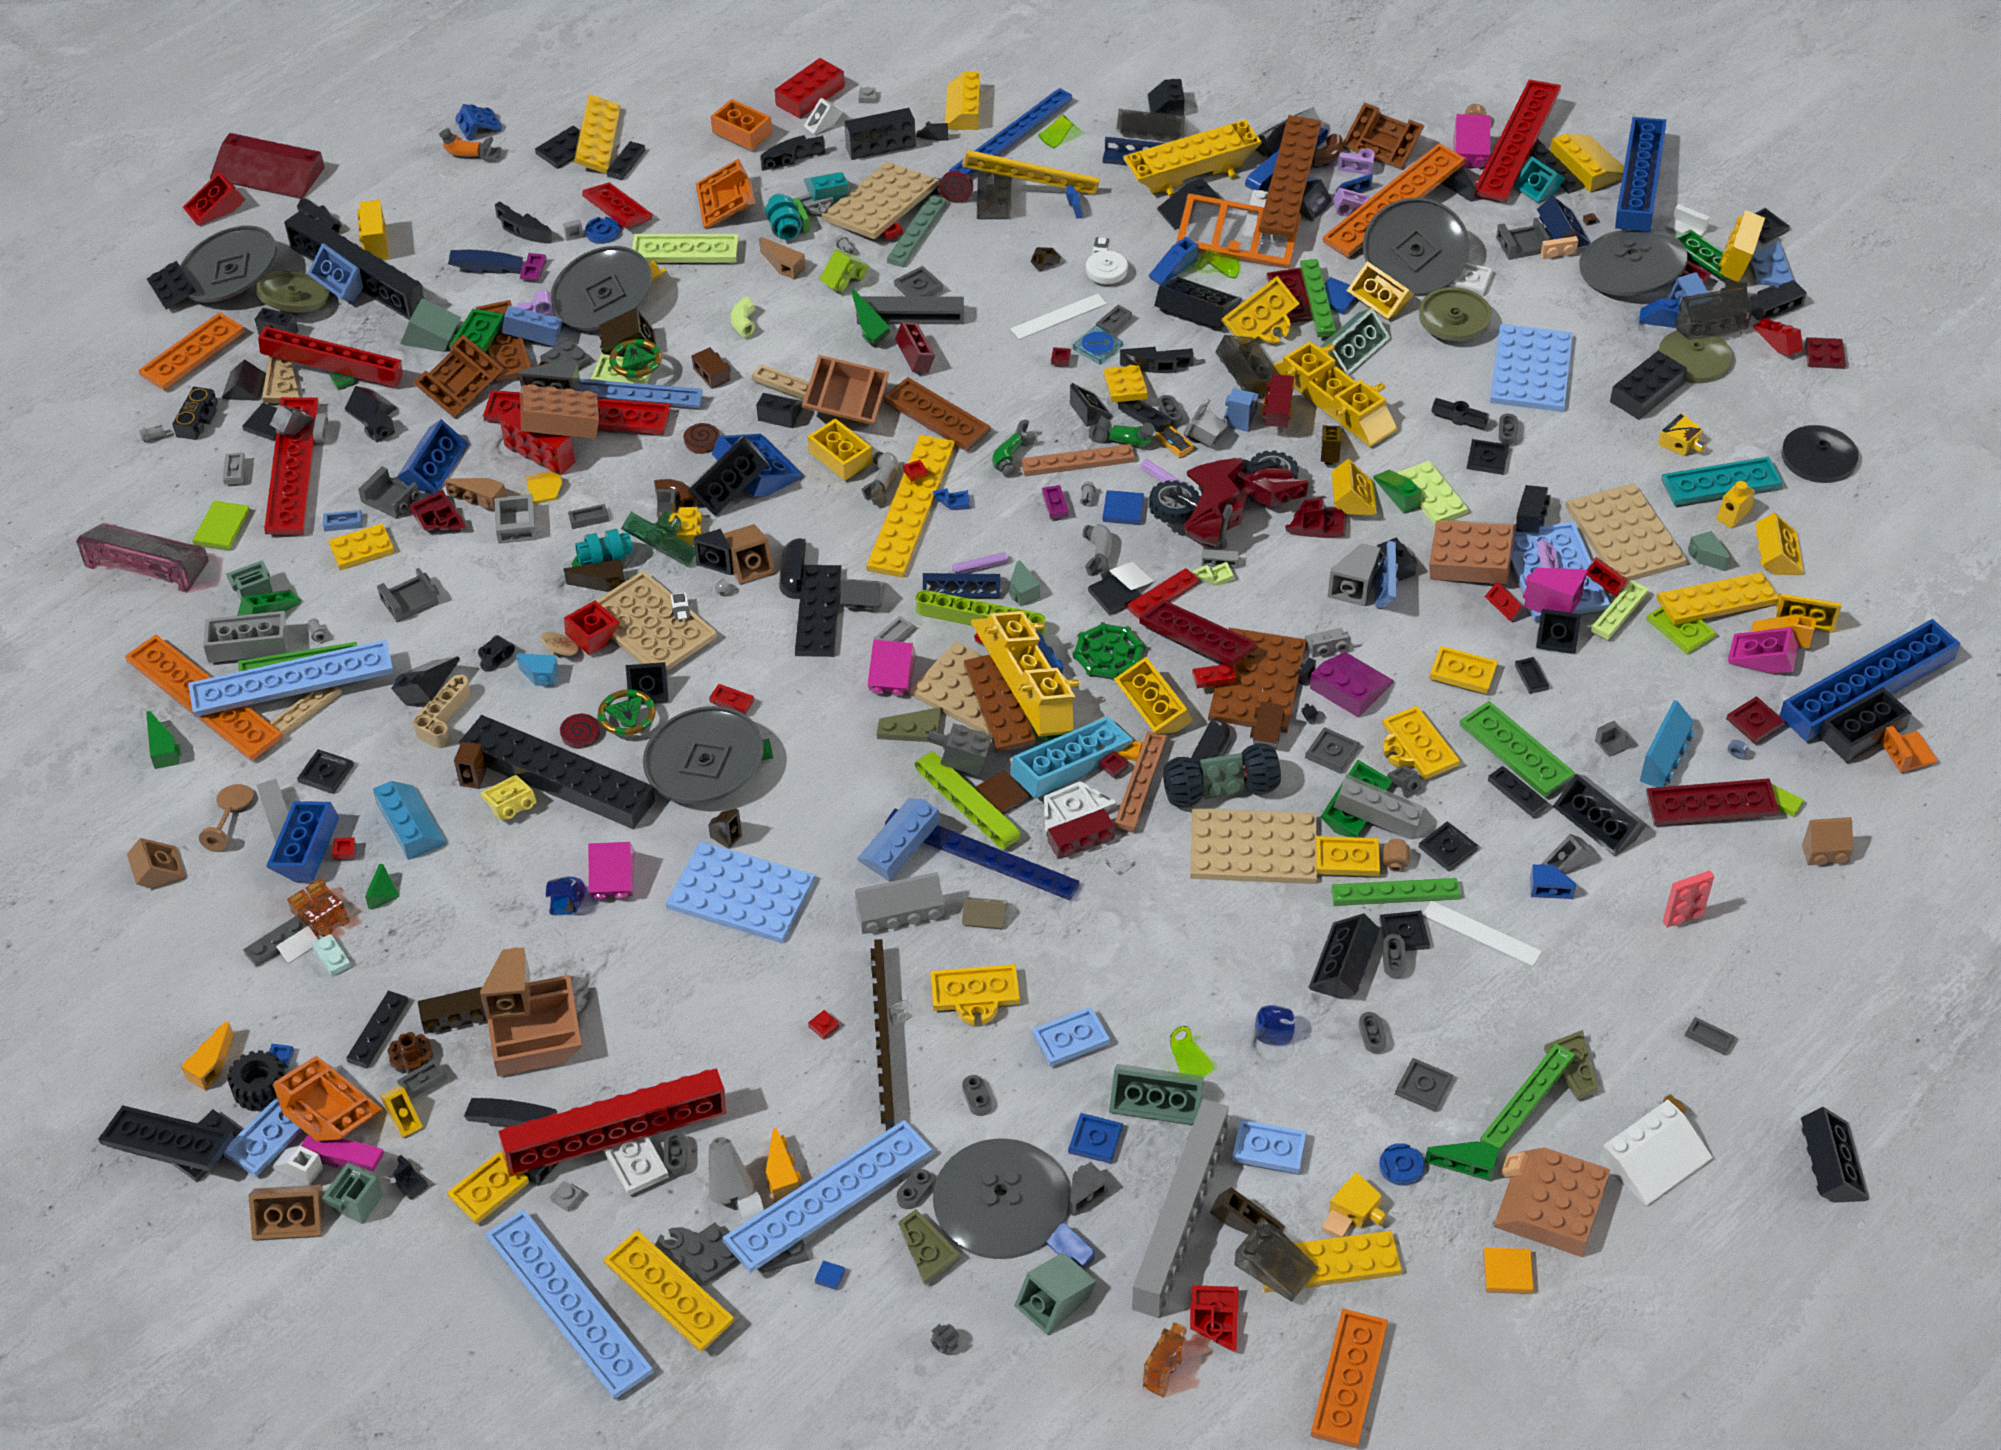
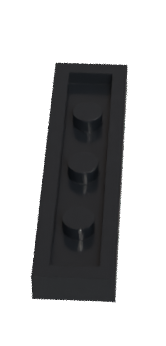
[346,990,409,1069]

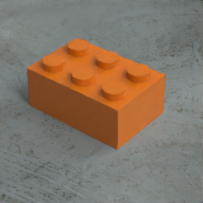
[711,99,772,151]

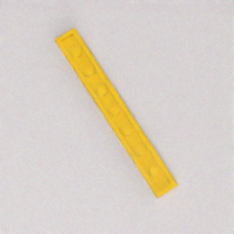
[962,150,1100,195]

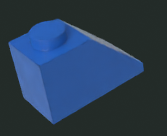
[1639,298,1679,328]
[1530,864,1576,899]

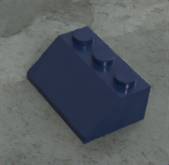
[1537,195,1591,248]

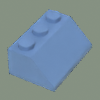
[307,243,363,302]
[502,306,563,346]

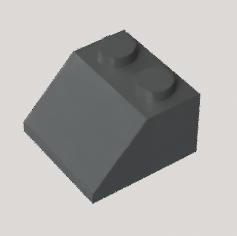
[840,579,885,610]

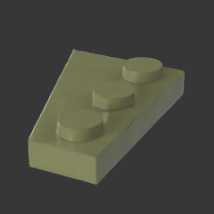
[877,707,941,742]
[1544,1030,1598,1100]
[898,1209,960,1285]

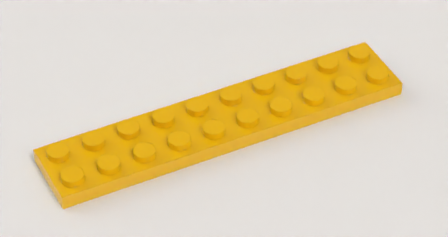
[866,435,955,578]

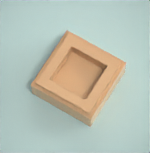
[1500,1152,1529,1178]
[1321,1210,1353,1238]

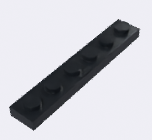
[1529,138,1583,194]

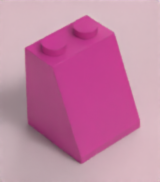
[1453,114,1491,168]
[1523,568,1587,613]
[867,640,916,696]
[588,842,635,900]

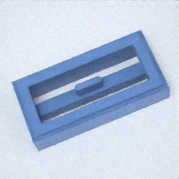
[323,510,363,532]

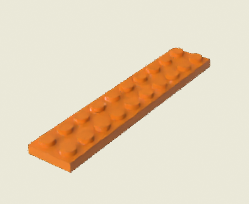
[1323,143,1465,258]
[125,634,283,761]

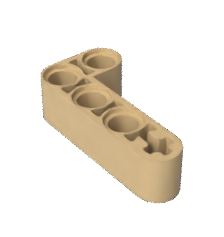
[413,675,471,748]

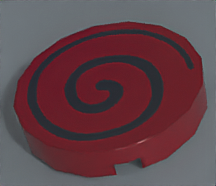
[939,171,974,203]
[560,713,600,748]

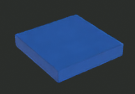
[1324,277,1357,314]
[1102,490,1144,525]
[1068,1113,1123,1164]

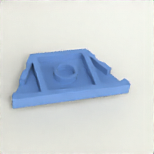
[1749,242,1793,288]
[1375,541,1398,609]

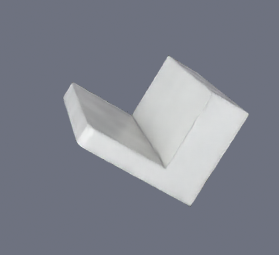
[1667,204,1710,236]

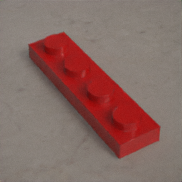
[1127,568,1199,619]

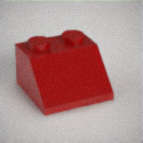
[564,600,620,655]

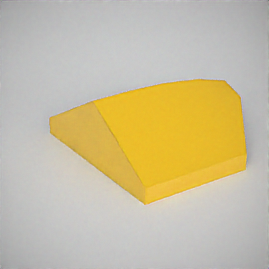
[525,472,562,504]

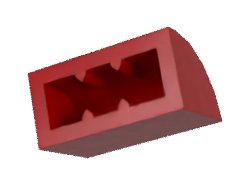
[1586,556,1628,596]

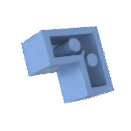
[1668,272,1713,317]
[1224,388,1259,432]

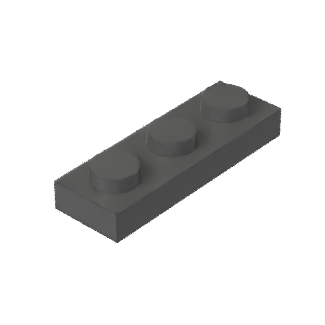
[243,915,307,967]

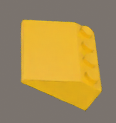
[1550,133,1624,193]

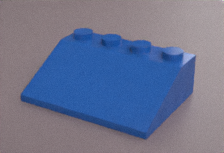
[712,433,803,497]

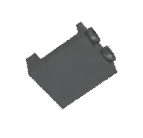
[1496,218,1551,260]
[358,466,420,519]
[377,568,439,622]

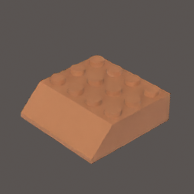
[802,355,889,425]
[520,384,599,439]
[1429,519,1516,584]
[488,975,582,1077]
[1494,1147,1610,1257]

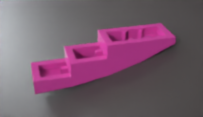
[301,1135,384,1172]

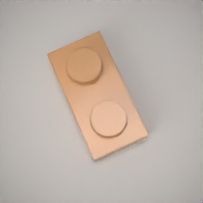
[1540,236,1578,259]

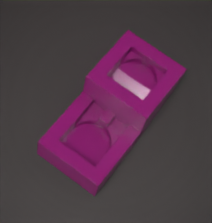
[520,253,547,281]

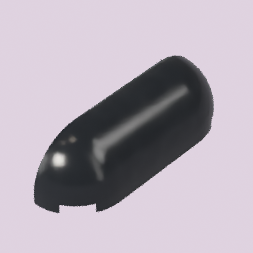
[779,538,806,599]
[1191,718,1232,771]

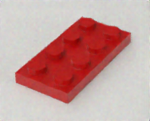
[582,182,653,228]

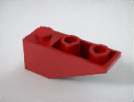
[1753,318,1803,356]

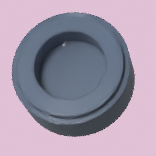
[1727,739,1749,759]

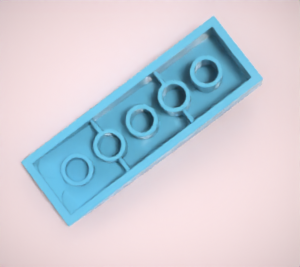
[1010,716,1133,799]

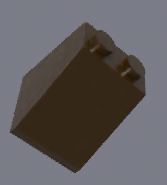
[599,307,656,357]

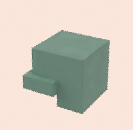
[226,560,273,600]
[322,1163,383,1224]

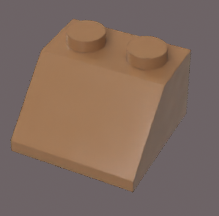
[1802,817,1853,865]
[127,838,185,889]

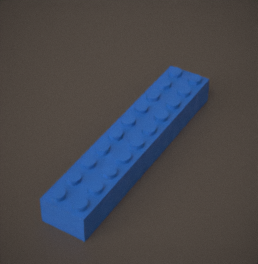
[1615,117,1667,232]
[1779,619,1961,742]

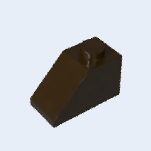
[708,808,742,849]

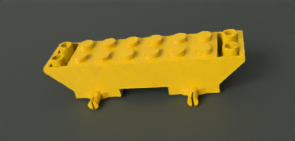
[1123,119,1261,198]
[1269,341,1397,447]
[970,611,1079,737]

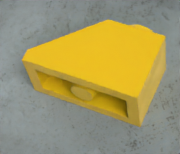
[379,1085,423,1138]

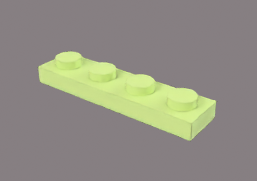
[1591,580,1649,640]

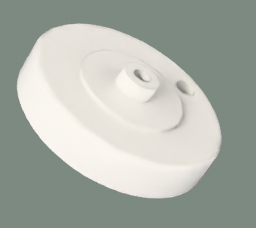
[1086,251,1128,284]

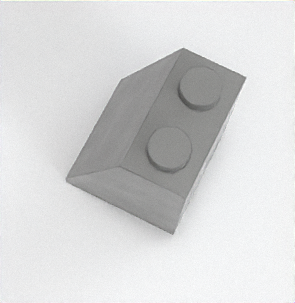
[1328,543,1380,606]

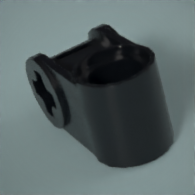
[478,635,515,671]

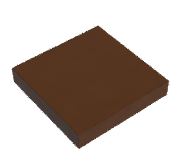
[974,770,1029,815]

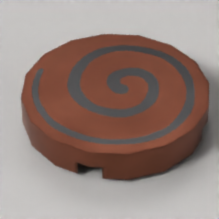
[683,423,720,453]

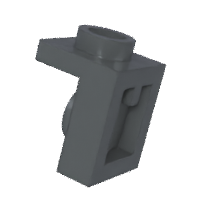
[1387,765,1422,798]

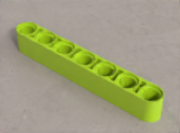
[915,590,1046,636]
[914,751,1021,850]

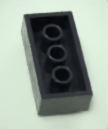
[844,108,916,160]
[1610,350,1687,420]
[1818,687,1912,763]

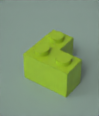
[819,249,869,293]

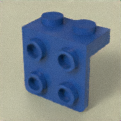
[455,104,503,140]

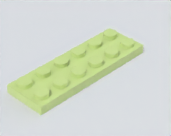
[632,234,739,263]

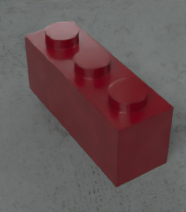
[895,322,935,373]
[1263,374,1294,428]
[1048,808,1115,859]

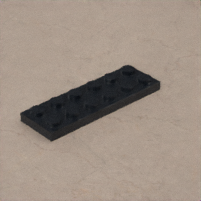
[795,565,842,657]
[98,1105,234,1172]

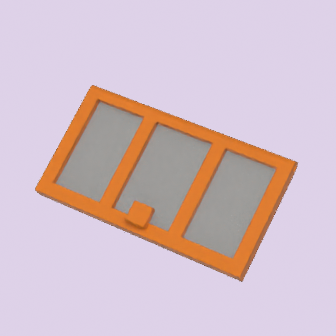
[1176,193,1301,269]

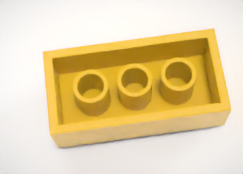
[1719,210,1765,282]

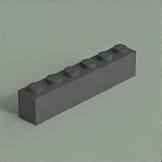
[856,296,964,324]

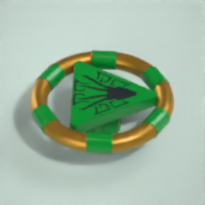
[609,339,662,378]
[597,689,656,736]

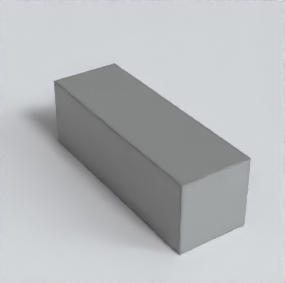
[1201,549,1239,568]

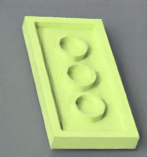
[1397,461,1468,526]

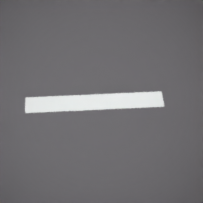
[1010,294,1107,339]
[1422,901,1542,966]

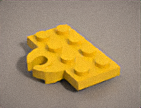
[1221,276,1300,348]
[1382,706,1460,780]
[930,964,1020,1025]

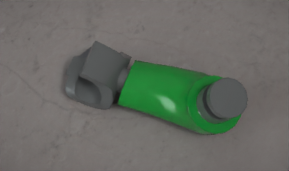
[1088,416,1155,447]
[992,420,1036,476]

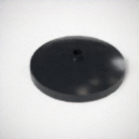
[1781,425,1859,483]

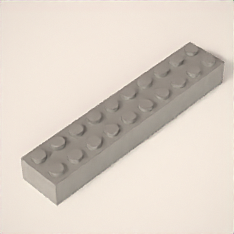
[1132,1099,1231,1318]

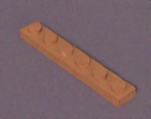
[1021,444,1135,477]
[1115,731,1167,832]

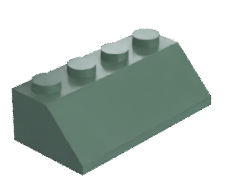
[1319,308,1390,375]
[1109,1064,1204,1125]

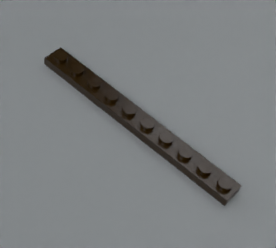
[870,939,895,1131]

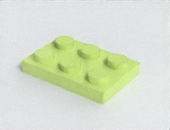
[591,354,653,384]

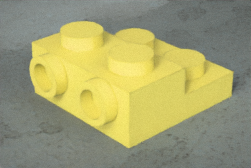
[480,775,537,821]

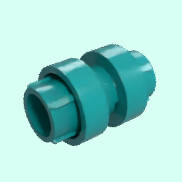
[765,194,802,240]
[575,529,633,565]

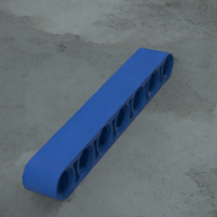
[1245,126,1328,191]

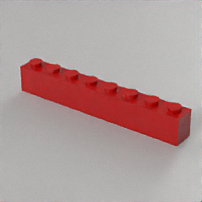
[258,326,403,388]

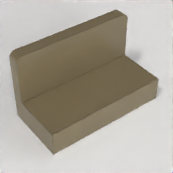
[962,897,1008,928]

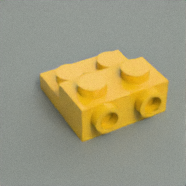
[659,507,702,546]

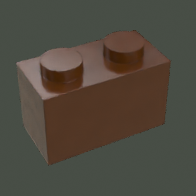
[691,347,731,389]
[1250,701,1285,749]
[454,742,487,789]

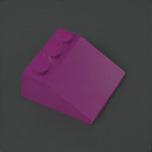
[1310,652,1394,718]

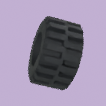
[227,1050,286,1111]

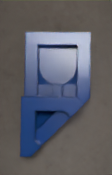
[1066,185,1083,219]
[932,488,970,510]

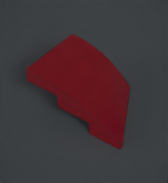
[409,490,467,530]
[1285,497,1346,538]

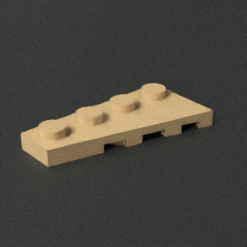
[262,356,299,403]

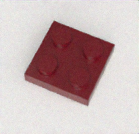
[1805,337,1846,369]
[1726,696,1785,744]

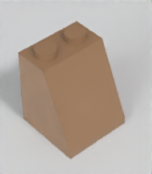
[723,524,776,584]
[480,947,530,1019]

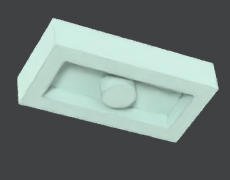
[312,934,351,977]

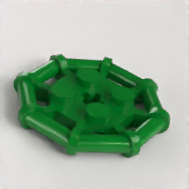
[1072,622,1146,680]

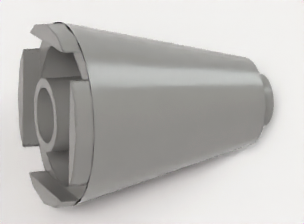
[709,1137,754,1204]

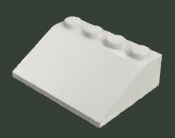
[1599,1100,1713,1207]

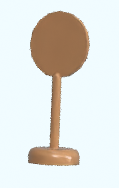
[199,784,254,852]

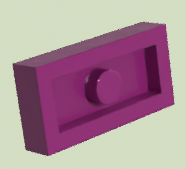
[1042,485,1069,520]

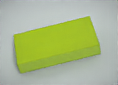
[1771,783,1804,817]

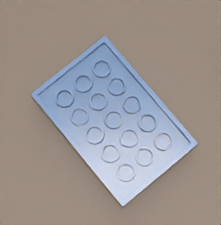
[1490,324,1572,412]
[1511,522,1610,621]
[666,841,815,943]

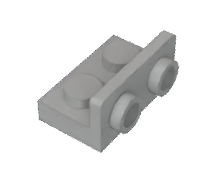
[1305,628,1351,658]

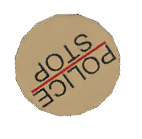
[541,632,578,656]

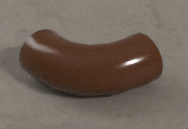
[1312,133,1343,167]
[654,479,698,508]

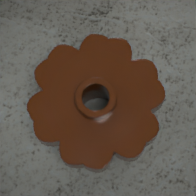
[387,1032,433,1074]

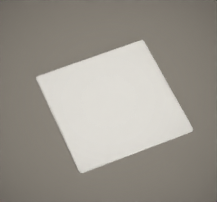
[1109,562,1154,590]

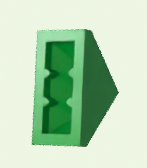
[365,863,399,910]

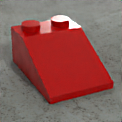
[183,172,246,226]

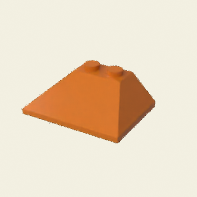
[696,159,756,230]
[273,1055,382,1141]

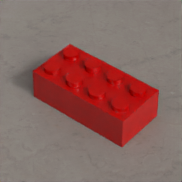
[774,58,845,119]
[500,407,575,475]

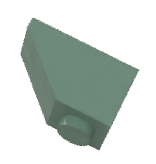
[1688,531,1731,571]
[1009,560,1040,606]

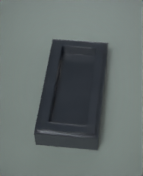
[1514,657,1549,694]

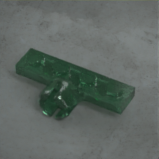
[621,511,695,567]

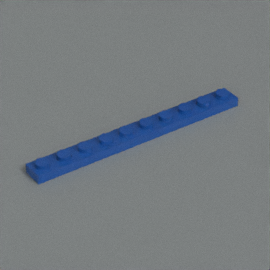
[949,88,1072,176]

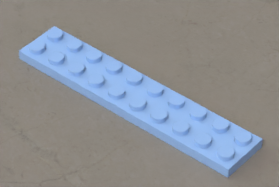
[188,640,394,717]
[723,1120,932,1273]
[485,1209,653,1400]

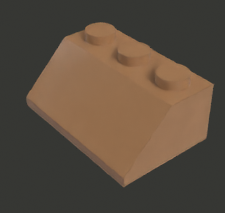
[249,1184,324,1240]

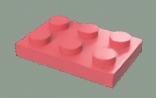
[1663,870,1715,927]

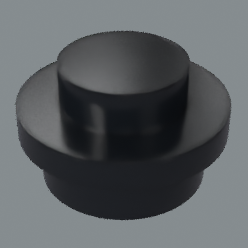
[1301,703,1318,723]

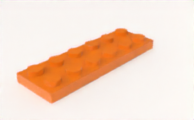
[138,312,245,390]
[1310,1308,1388,1449]

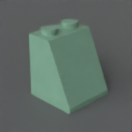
[400,298,462,352]
[1014,1252,1096,1335]

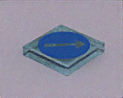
[1072,326,1123,365]

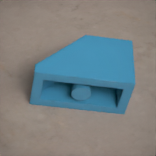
[516,653,559,686]

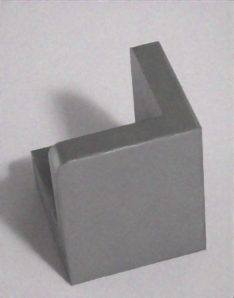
[656,489,677,518]
[1595,721,1628,757]

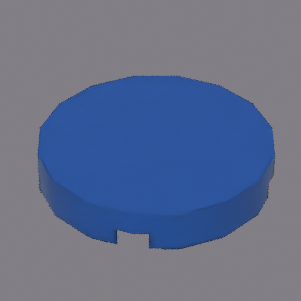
[585,217,620,244]
[1379,1143,1425,1186]

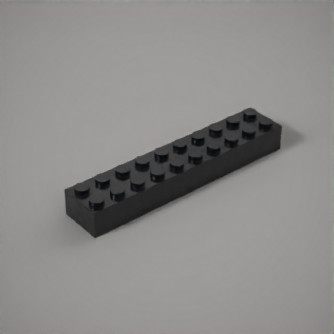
[284,211,425,320]
[459,714,655,829]

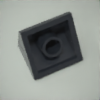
[1299,179,1332,222]
[222,359,266,401]
[1070,383,1112,427]
[344,386,397,425]
[693,528,733,575]
[1536,609,1582,653]
[625,662,669,704]

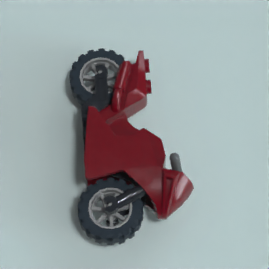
[1148,450,1309,549]

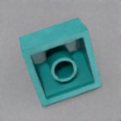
[1514,157,1565,203]
[804,172,848,202]

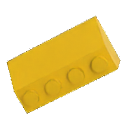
[945,71,981,130]
[1114,657,1193,734]

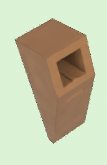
[759,237,806,279]
[445,478,507,511]

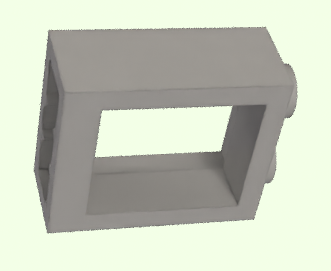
[494,494,537,544]

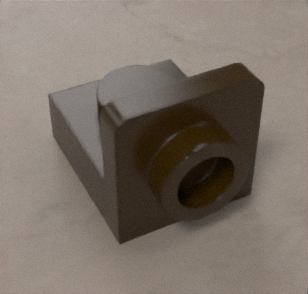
[1030,247,1062,271]

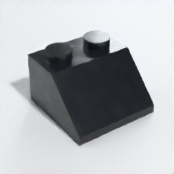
[1148,79,1185,118]
[756,393,803,428]

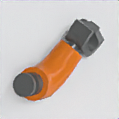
[439,128,502,162]

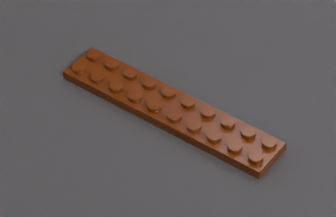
[1258,115,1322,238]

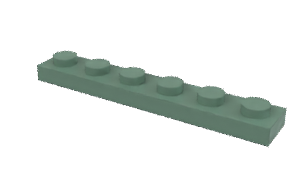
[887,195,946,267]

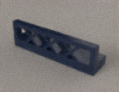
[1103,137,1165,166]
[923,573,1001,597]

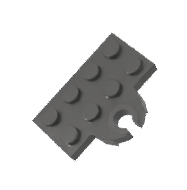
[655,1222,739,1287]

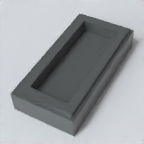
[568,504,609,529]
[1685,1017,1735,1055]

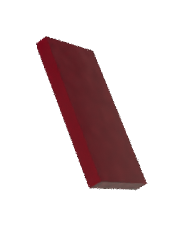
[1266,268,1313,323]

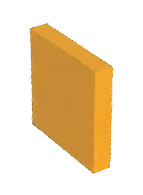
[1483,1247,1533,1294]

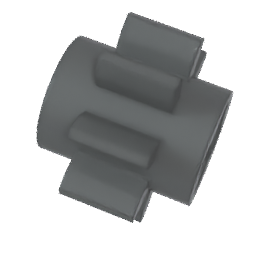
[930,1323,960,1353]

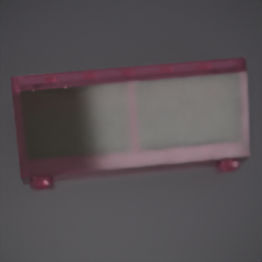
[76,522,209,593]

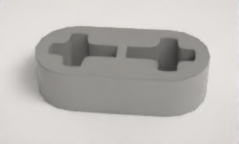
[313,414,329,443]

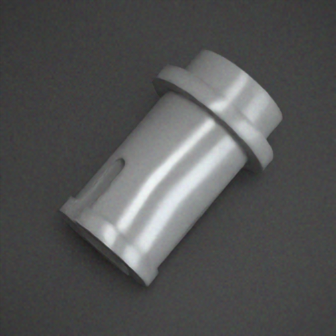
[835,235,855,255]
[139,425,165,442]
[1080,481,1096,506]
[306,618,326,642]

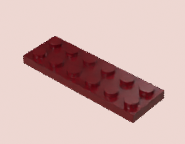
[1139,599,1257,667]
[1646,778,1779,826]

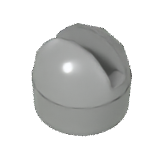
[715,578,732,595]

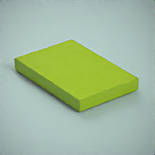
[192,500,250,550]
[1646,607,1717,655]

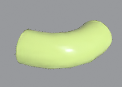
[730,297,755,338]

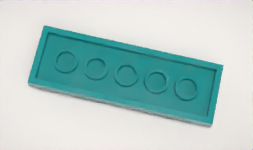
[1661,456,1783,506]

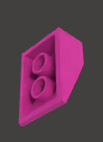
[1728,627,1799,674]

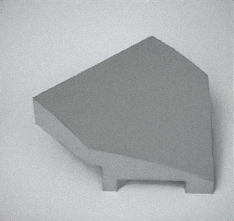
[799,194,834,214]

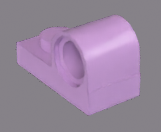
[1338,148,1375,175]
[1333,188,1370,216]
[517,290,554,317]

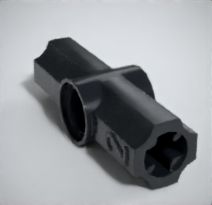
[297,198,342,233]
[1431,398,1489,429]

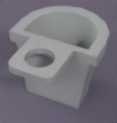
[1184,398,1227,447]

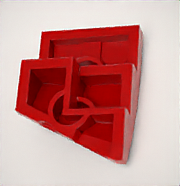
[1190,1285,1239,1352]

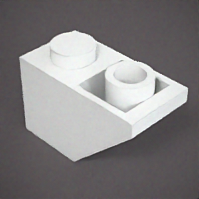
[273,1146,323,1185]

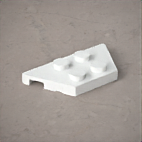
[1044,781,1116,837]

